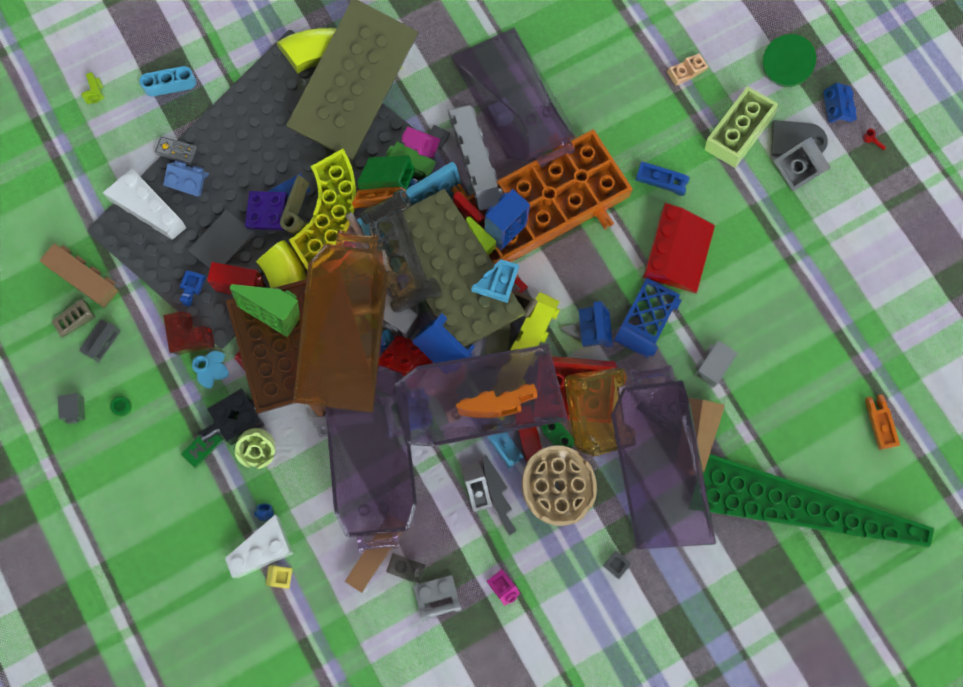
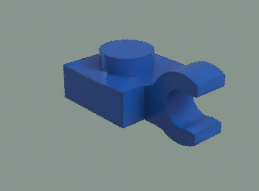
[180,270,206,307]

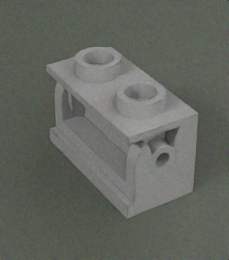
[694,340,738,388]

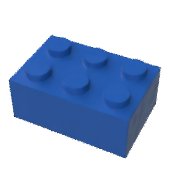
[484,189,530,251]

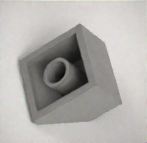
[774,137,831,191]

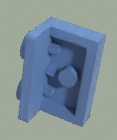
[163,160,209,197]

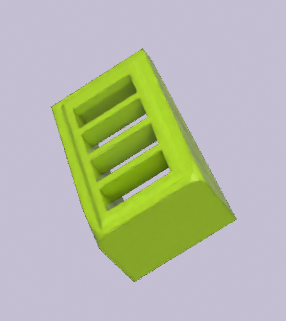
[466,216,496,255]

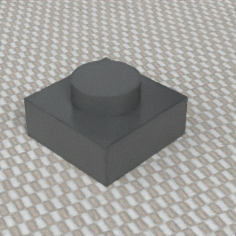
[429,125,450,150]
[603,551,632,579]

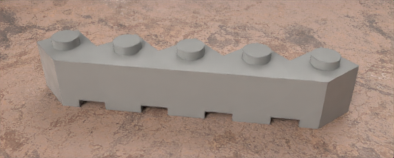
[447,104,503,210]

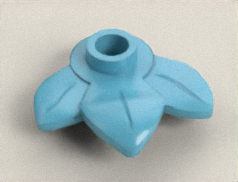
[192,351,229,389]

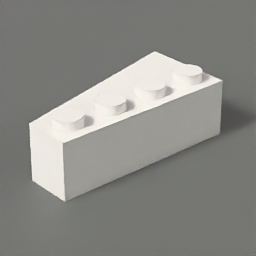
[103,169,187,240]

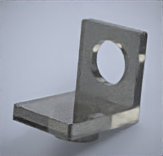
[386,553,426,584]

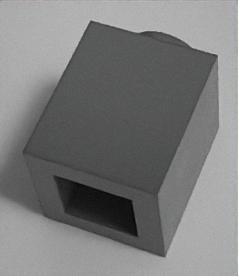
[58,393,85,424]

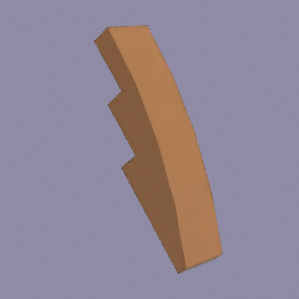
[344,514,408,593]

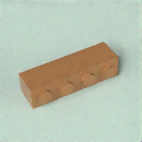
[39,243,119,308]

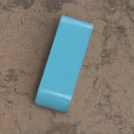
[139,66,196,97]

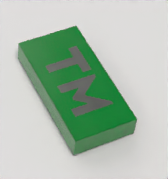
[181,434,224,469]

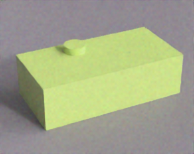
[705,86,778,168]

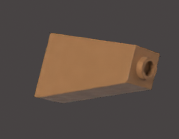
[676,398,725,475]

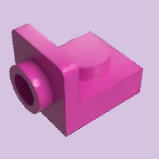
[486,569,520,606]

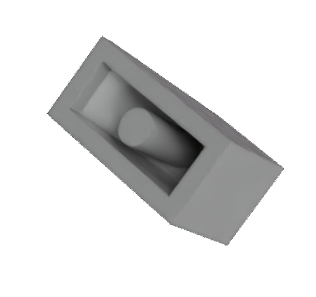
[461,462,492,512]

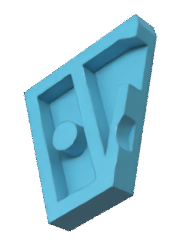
[471,259,520,303]

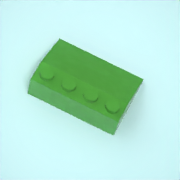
[230,284,300,338]

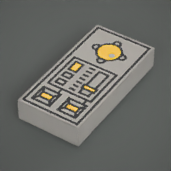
[154,136,197,165]

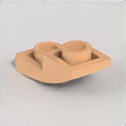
[666,53,709,86]

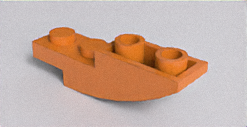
[456,384,537,418]

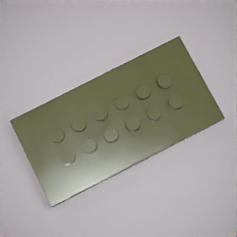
[286,0,419,161]

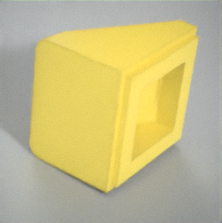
[265,565,293,589]

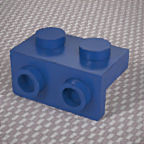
[823,83,857,123]

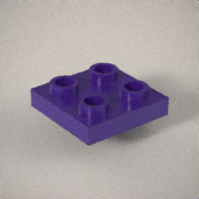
[245,191,288,231]

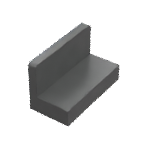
[79,320,121,363]

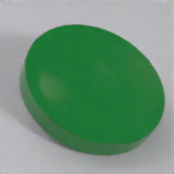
[763,34,817,87]

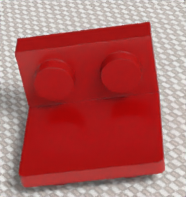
[377,336,433,388]

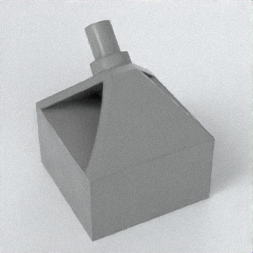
[373,281,420,339]

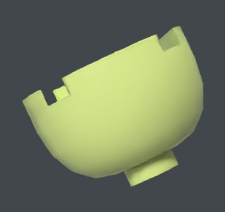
[235,428,276,469]

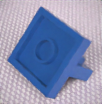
[578,301,614,348]

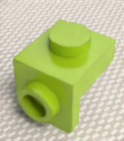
[81,72,105,105]

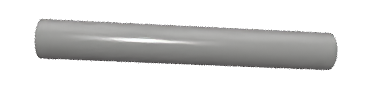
[346,212,378,264]

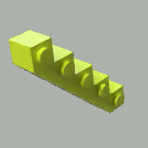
[491,292,560,421]

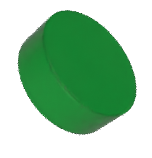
[110,396,132,417]

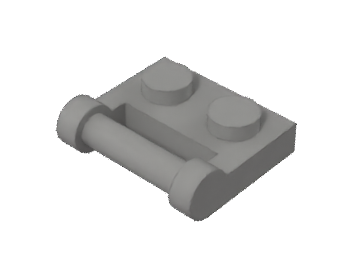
[413,575,462,622]

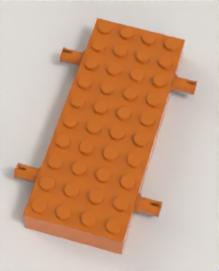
[451,129,633,280]

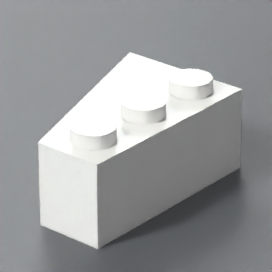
[225,515,293,578]

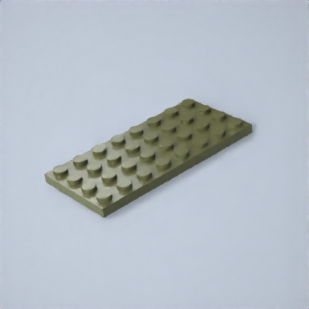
[378,189,525,348]

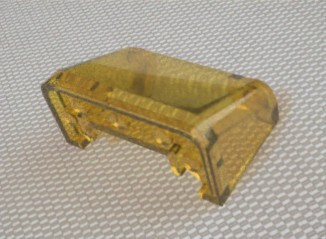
[565,368,635,457]

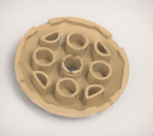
[521,446,597,526]

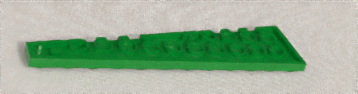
[688,454,935,548]

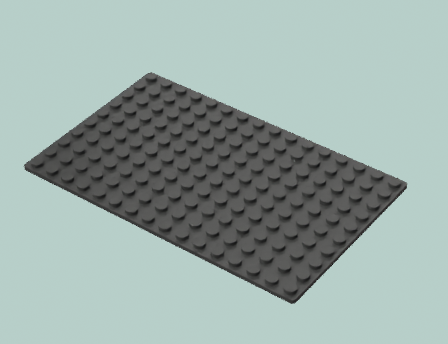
[87,30,415,349]

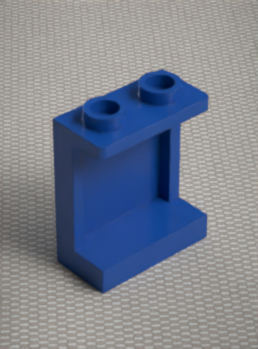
[412,313,475,374]

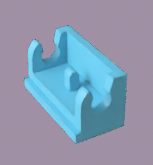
[486,425,525,469]

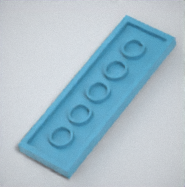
[357,161,463,246]

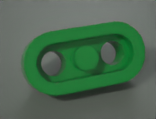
[541,418,574,448]

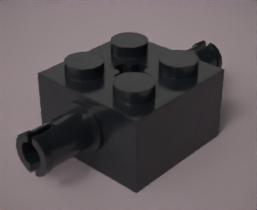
[198,388,265,445]

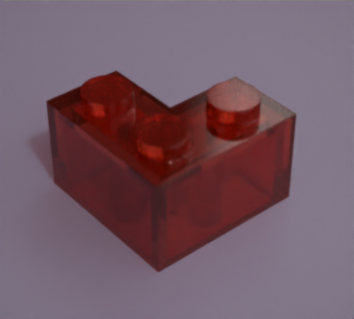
[163,311,215,355]

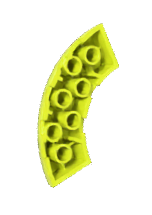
[276,28,403,74]
[289,149,356,273]
[256,240,308,288]

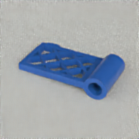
[614,278,682,358]

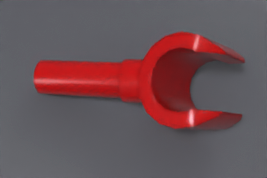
[863,128,886,151]

